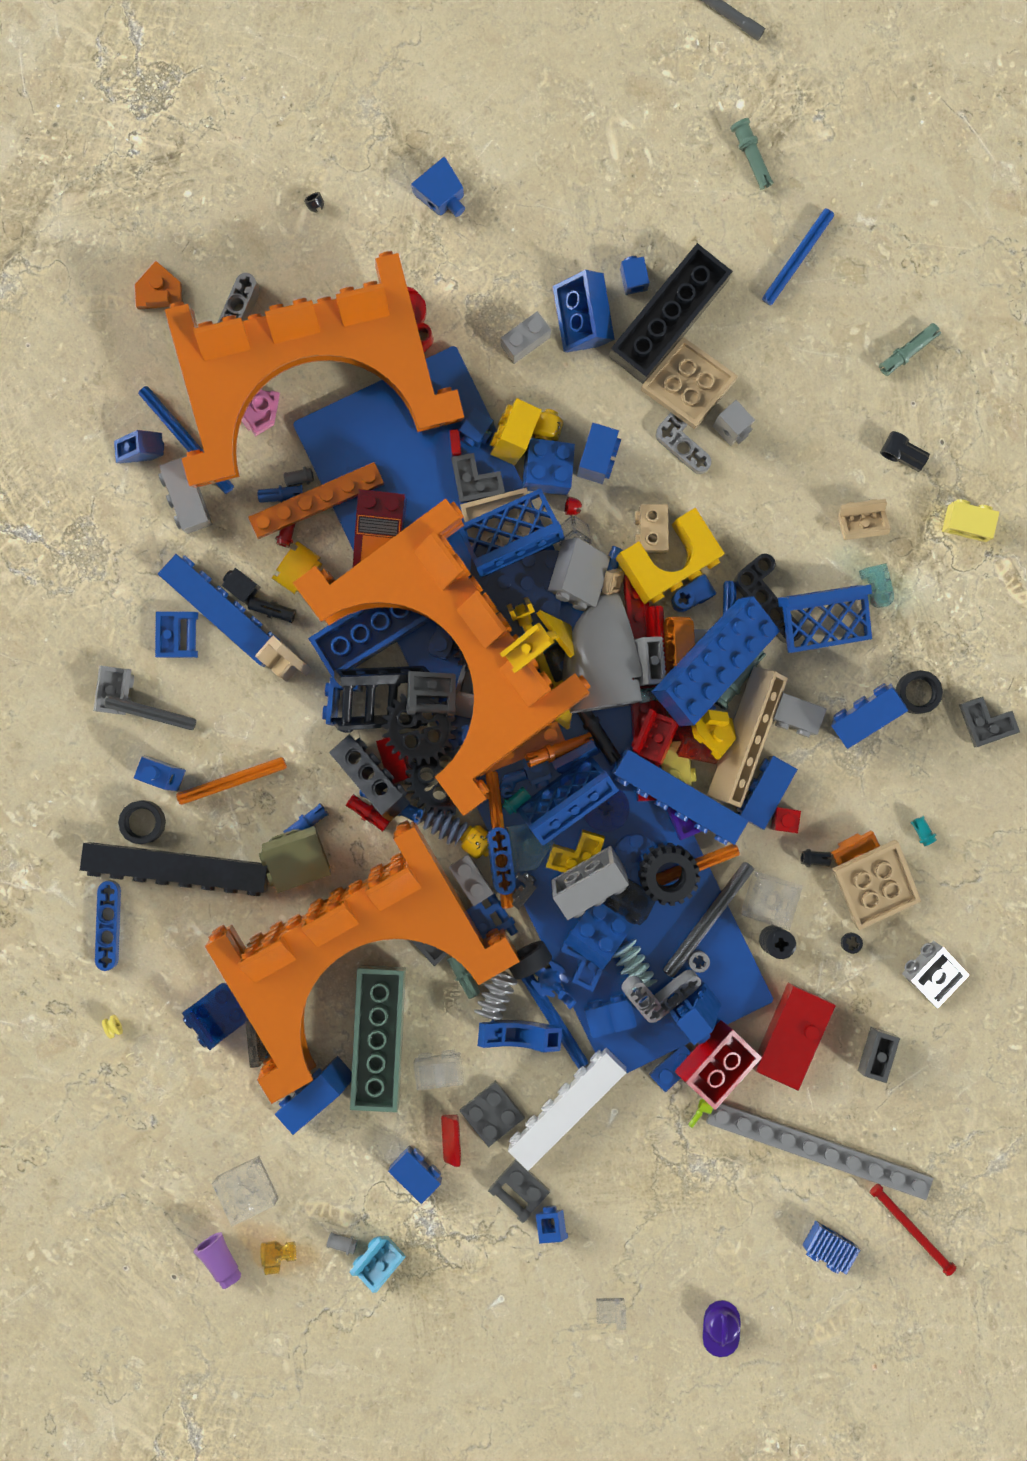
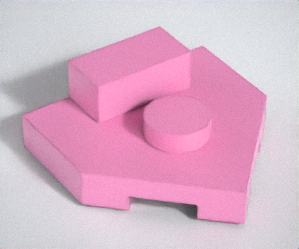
[242,390,280,437]

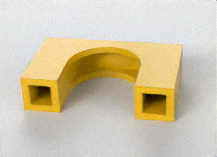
[615,507,725,604]

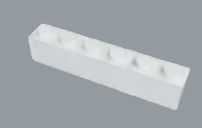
[508,1048,627,1171]

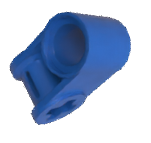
[671,574,717,613]

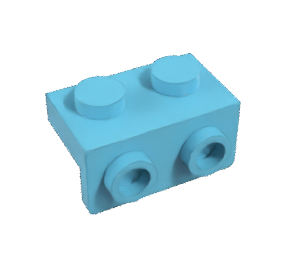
[349,1236,406,1293]

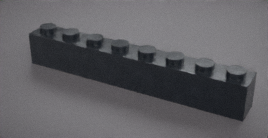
[79,842,270,896]

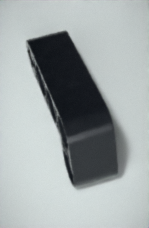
[734,553,802,644]

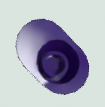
[703,1300,741,1357]

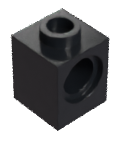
[221,567,261,605]

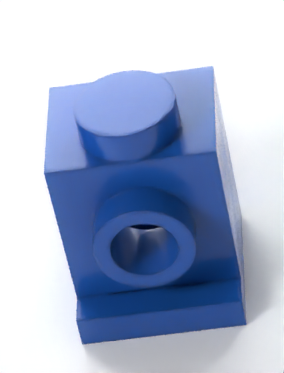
[536,1205,568,1244]

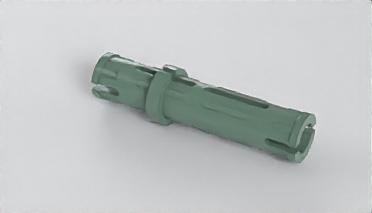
[879,323,941,376]

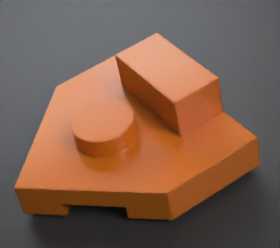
[135,261,183,309]
[831,830,880,866]

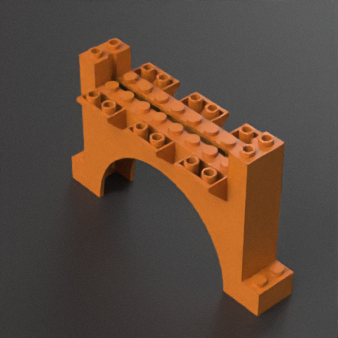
[164,251,464,488]
[293,499,590,816]
[205,820,520,1104]

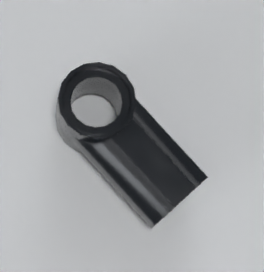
[880,431,930,472]

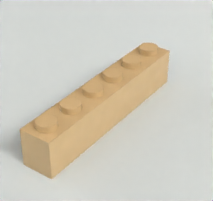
[707,666,788,808]

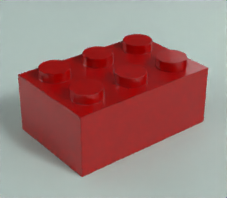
[674,1020,762,1110]

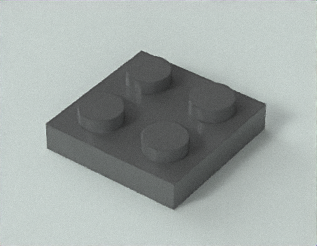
[460,1080,525,1148]

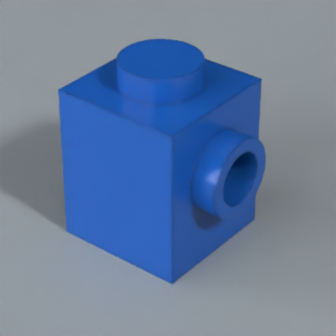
[459,408,494,448]

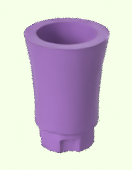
[193,1232,241,1289]

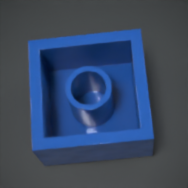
[577,422,621,484]
[522,438,575,496]
[564,903,634,970]

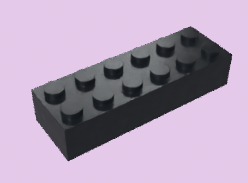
[609,243,733,384]

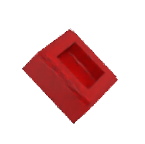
[450,429,461,457]

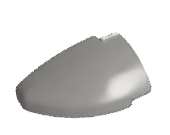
[562,593,642,713]

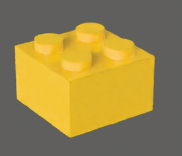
[490,398,542,465]

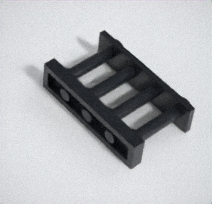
[332,666,430,733]

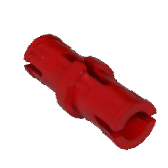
[345,794,390,832]

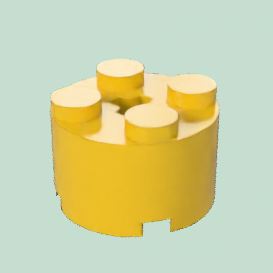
[272,541,323,595]

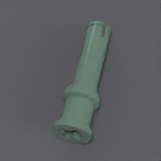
[730,118,774,190]
[715,651,766,710]

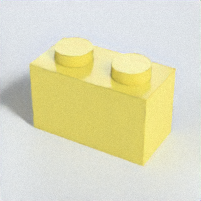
[942,499,999,542]

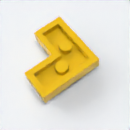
[546,829,605,873]

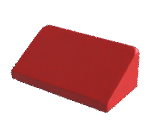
[376,738,411,783]
[441,1114,461,1167]

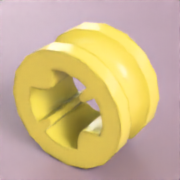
[102,1015,123,1039]

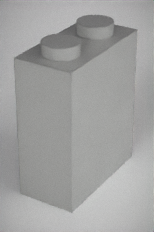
[548,538,611,611]

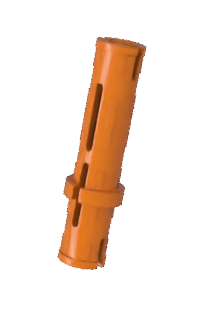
[525,732,594,768]

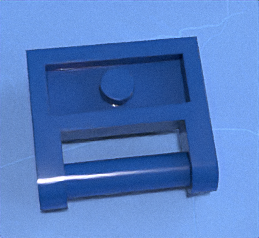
[155,612,198,658]

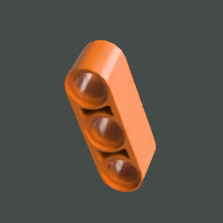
[664,617,695,675]

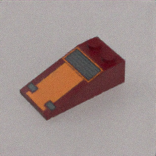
[352,489,407,568]

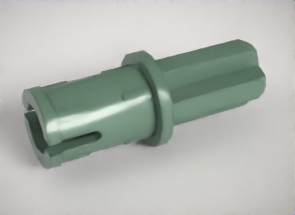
[447,957,480,999]

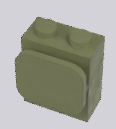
[259,826,331,893]

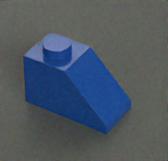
[114,430,164,464]

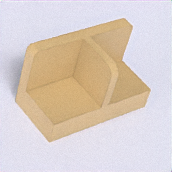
[256,635,312,682]

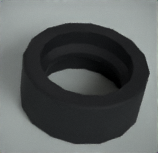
[896,670,943,714]
[118,800,166,844]
[509,941,552,980]

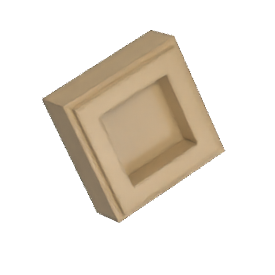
[602,568,624,595]

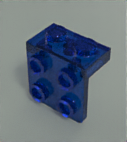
[182,983,249,1051]

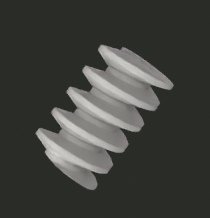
[474,971,518,1020]

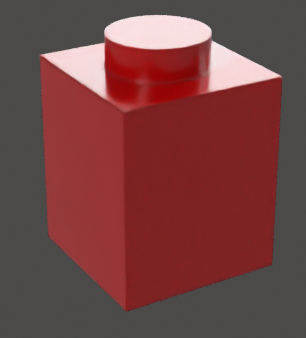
[770,807,801,834]

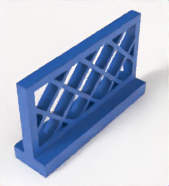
[459,488,565,578]
[778,585,872,653]
[517,757,619,846]

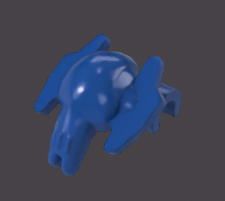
[530,960,577,1009]

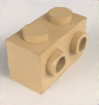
[634,504,669,554]

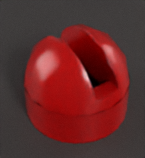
[564,497,582,516]

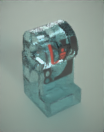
[859,563,894,608]

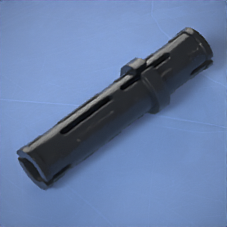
[577,711,621,766]

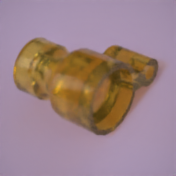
[260,1241,296,1275]

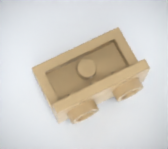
[838,499,891,540]

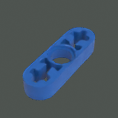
[487,827,516,895]

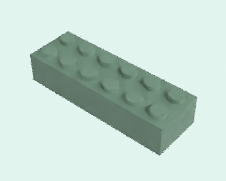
[350,965,406,1112]

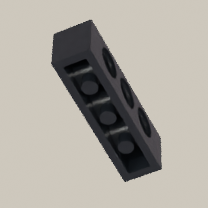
[329,734,410,822]

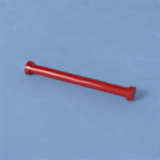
[870,1184,957,1276]

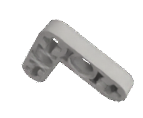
[656,412,711,474]
[622,970,701,1023]

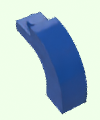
[477,1020,562,1053]

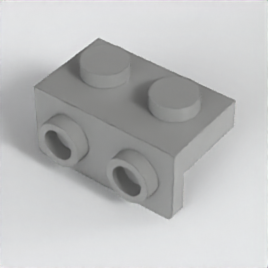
[93,666,134,715]

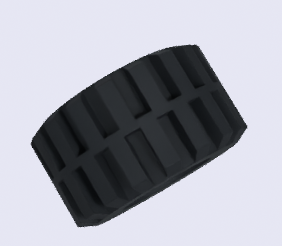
[638,843,700,906]

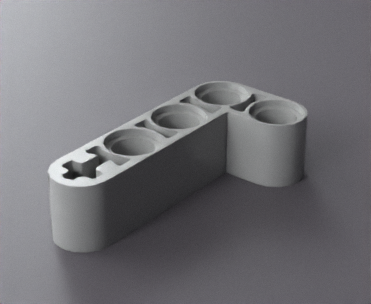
[217,273,260,323]

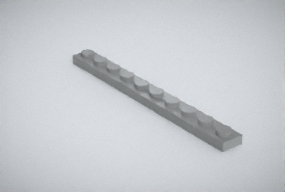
[706,1103,934,1200]

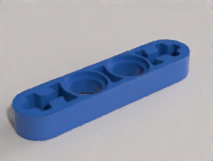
[95,880,121,971]

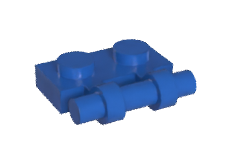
[467,893,519,939]

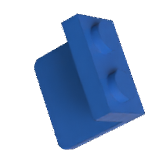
[322,678,364,726]

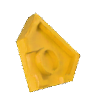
[691,710,736,760]

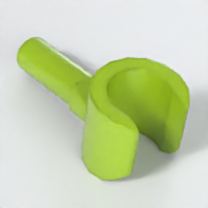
[688,1098,713,1128]

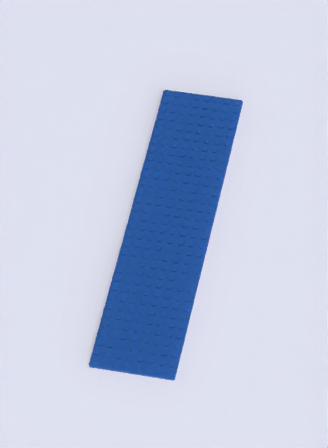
[293,346,773,1074]

